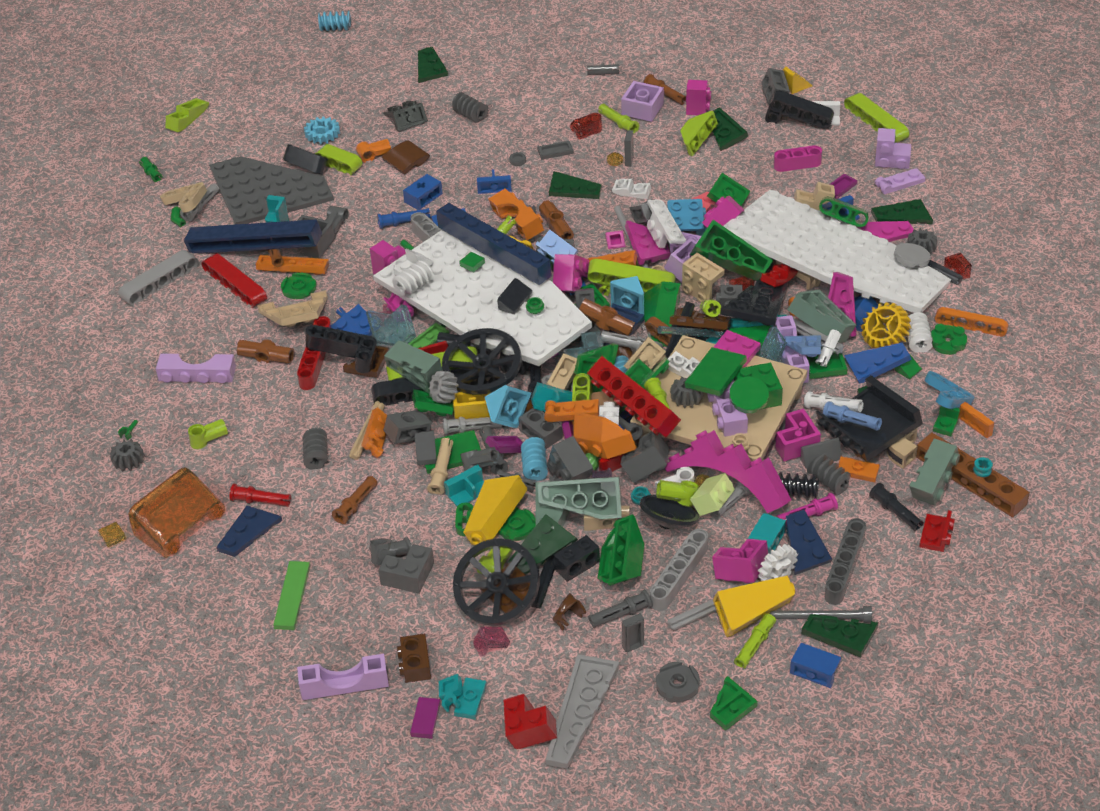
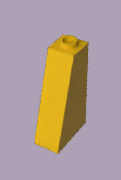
[463,475,528,545]
[713,575,795,638]

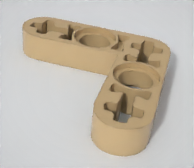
[160,182,207,213]

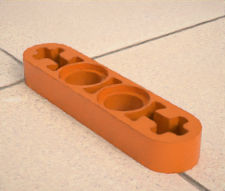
[935,307,1009,337]

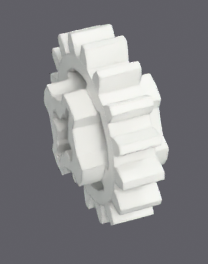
[758,544,798,581]

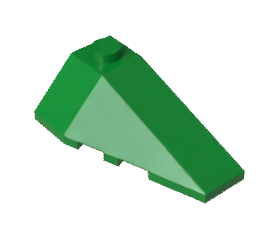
[644,281,680,347]

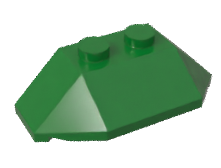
[597,514,645,586]

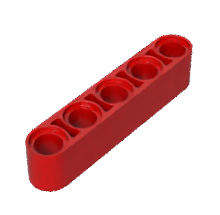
[201,253,267,308]
[297,316,331,390]

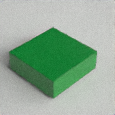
[459,252,485,273]

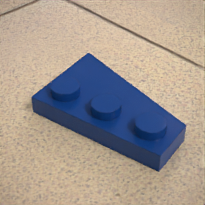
[844,343,912,384]

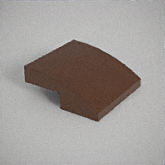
[382,140,430,175]

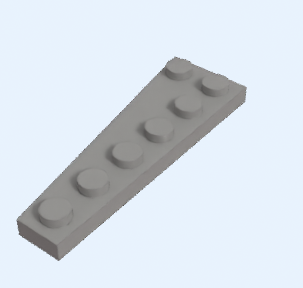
[546,654,619,769]

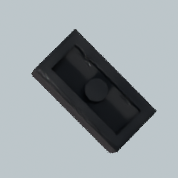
[497,278,532,314]

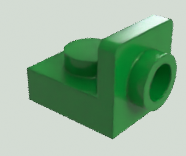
[933,406,960,437]

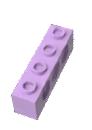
[707,379,748,437]

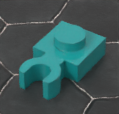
[439,674,462,712]

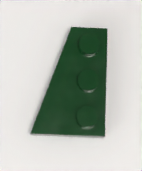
[418,47,448,83]
[549,171,602,199]
[871,199,933,224]
[507,514,578,575]
[801,614,879,658]

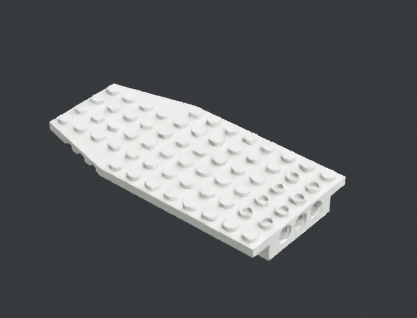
[724,190,951,313]
[373,230,592,366]

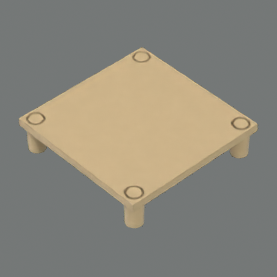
[630,335,808,461]

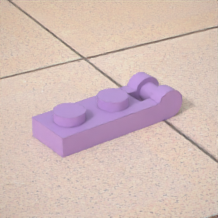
[875,168,925,195]

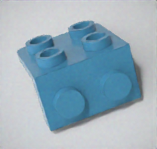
[667,199,707,236]

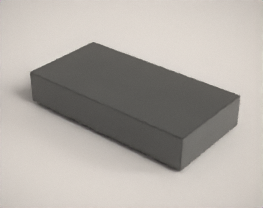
[624,130,634,167]
[537,141,574,160]
[415,431,437,466]
[621,613,644,653]

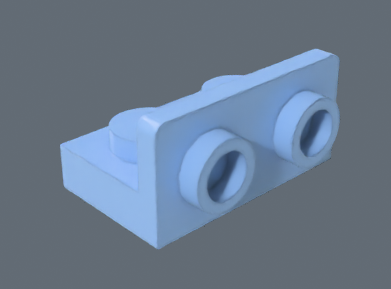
[535,230,578,264]

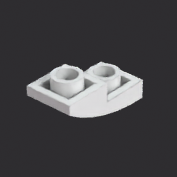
[612,179,651,199]
[668,351,700,378]
[599,402,619,425]

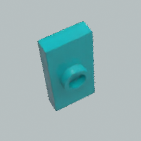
[454,677,487,720]

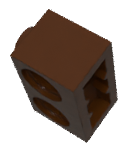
[397,633,431,683]

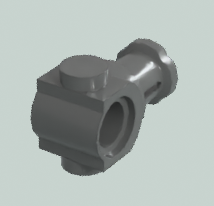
[369,537,412,565]

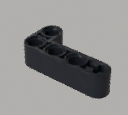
[765,90,834,129]
[305,325,377,373]

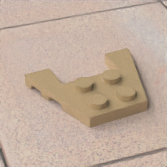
[257,290,328,327]

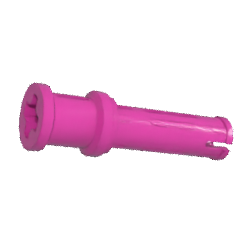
[776,493,838,520]

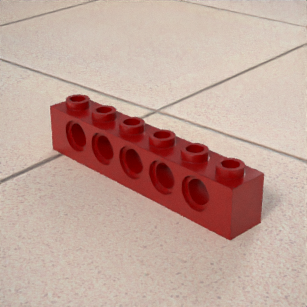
[587,356,681,438]

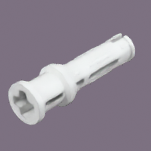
[804,391,863,412]

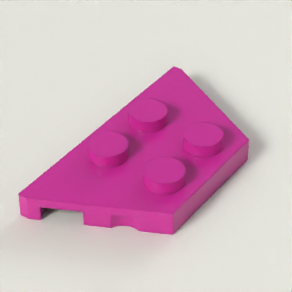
[625,220,671,265]

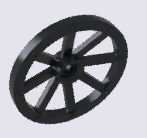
[442,328,522,395]
[453,538,540,626]

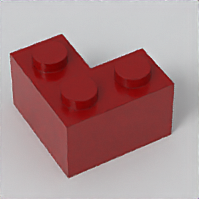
[503,694,557,749]

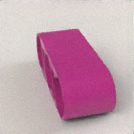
[774,145,822,172]

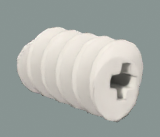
[392,261,434,296]
[907,312,933,353]

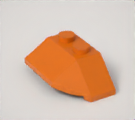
[573,412,636,459]

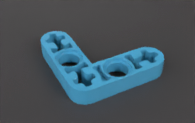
[924,371,975,409]

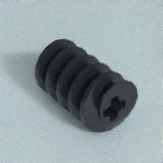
[778,472,819,499]

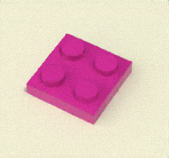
[713,330,761,368]

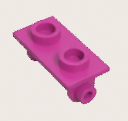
[383,292,414,323]

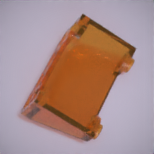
[128,467,226,558]

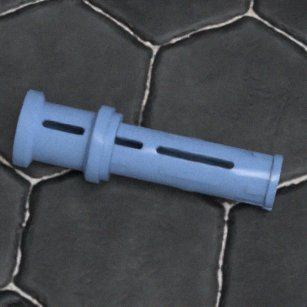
[823,401,882,430]

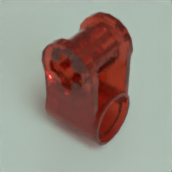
[570,113,603,139]

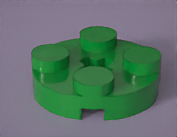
[931,324,967,355]

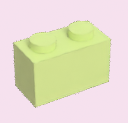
[690,473,735,516]

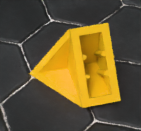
[783,66,813,94]

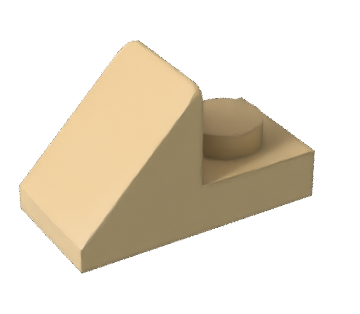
[547,353,577,390]

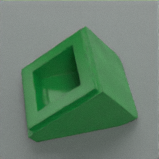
[895,355,922,380]

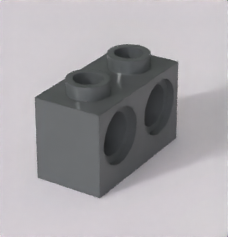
[761,68,790,104]
[519,408,563,449]

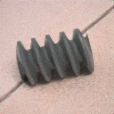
[452,92,488,123]
[302,428,328,470]
[807,454,851,495]

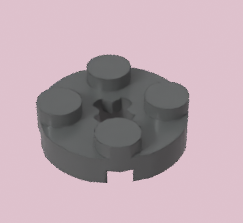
[656,662,700,703]

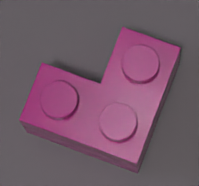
[686,80,712,115]
[702,195,744,228]
[370,240,406,275]
[553,254,589,293]
[775,408,821,461]
[712,539,768,583]

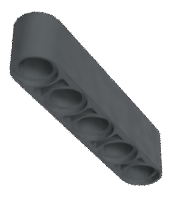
[825,518,866,605]

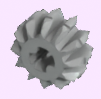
[428,371,459,404]

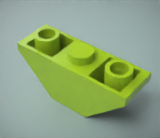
[680,111,718,156]

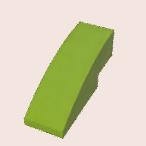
[165,98,209,132]

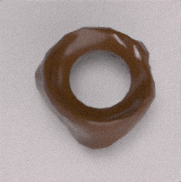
[553,593,587,631]

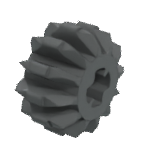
[907,228,937,256]
[670,376,703,408]
[110,439,144,472]

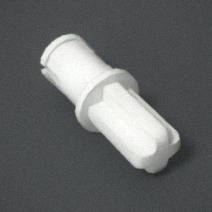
[815,329,841,367]

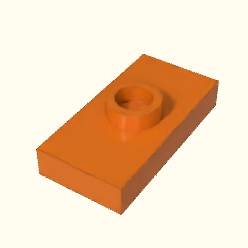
[959,402,994,438]
[838,456,880,483]

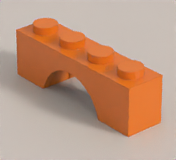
[488,189,544,241]

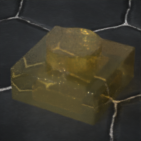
[98,521,126,547]

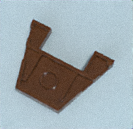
[669,307,731,332]

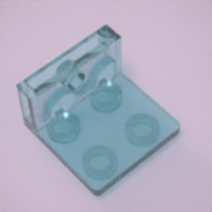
[366,304,416,346]
[758,326,787,362]

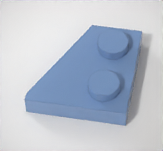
[784,335,821,357]

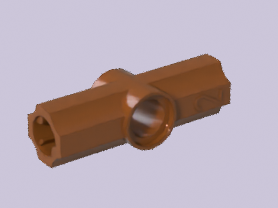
[539,200,574,239]
[579,298,635,336]
[236,339,294,363]

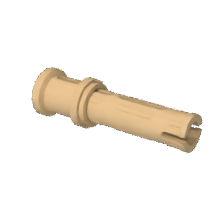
[427,438,453,495]

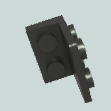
[383,100,428,131]

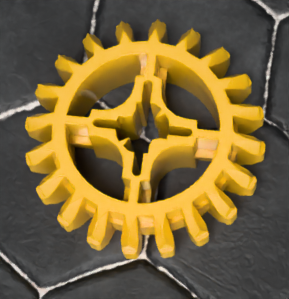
[860,302,912,348]

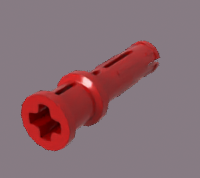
[229,483,291,507]

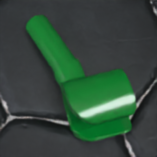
[118,420,138,440]

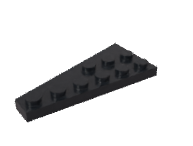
[720,269,789,326]

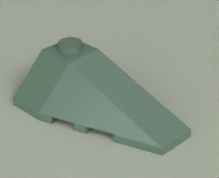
[537,476,622,519]

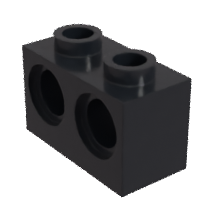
[554,535,600,582]

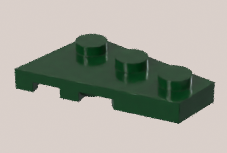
[712,107,748,151]

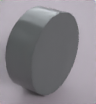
[509,152,526,166]

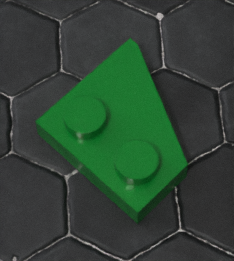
[574,343,619,377]
[710,676,758,731]

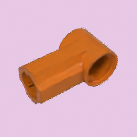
[356,139,391,163]

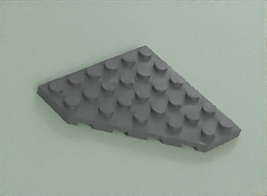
[209,156,334,224]

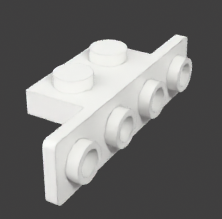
[647,199,686,248]

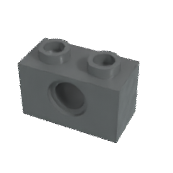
[384,410,432,444]

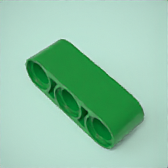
[819,196,869,227]

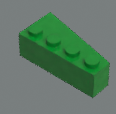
[689,220,773,281]

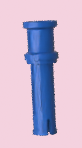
[377,208,430,229]

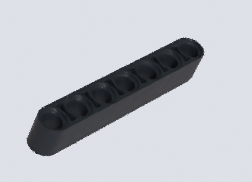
[371,366,500,406]

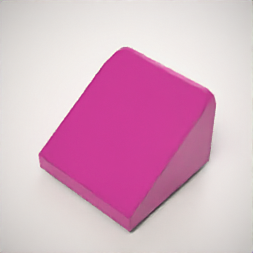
[605,230,626,249]

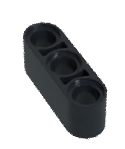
[282,144,328,175]

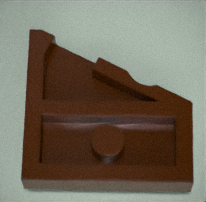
[343,346,389,378]

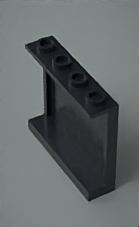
[816,375,923,462]

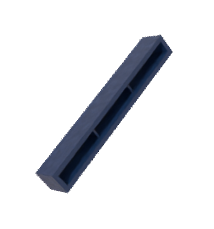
[436,203,552,285]
[184,219,322,253]

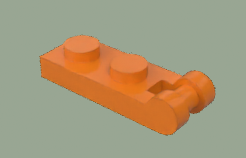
[544,399,600,422]
[361,407,387,458]

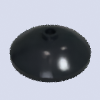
[639,495,700,529]

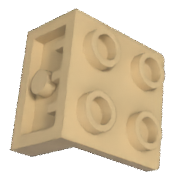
[682,253,725,302]
[623,337,666,370]

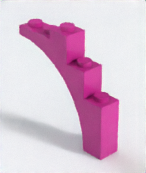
[665,430,791,513]

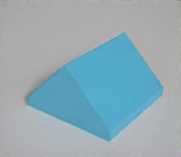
[610,276,644,315]
[485,385,531,428]

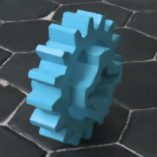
[304,116,340,144]

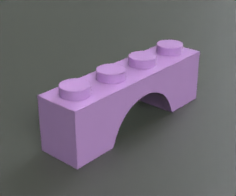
[773,315,810,383]
[156,354,236,383]
[297,654,389,700]

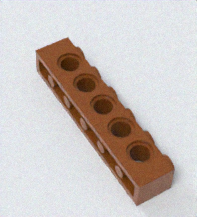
[916,432,1030,518]

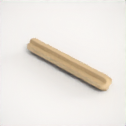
[349,401,384,460]

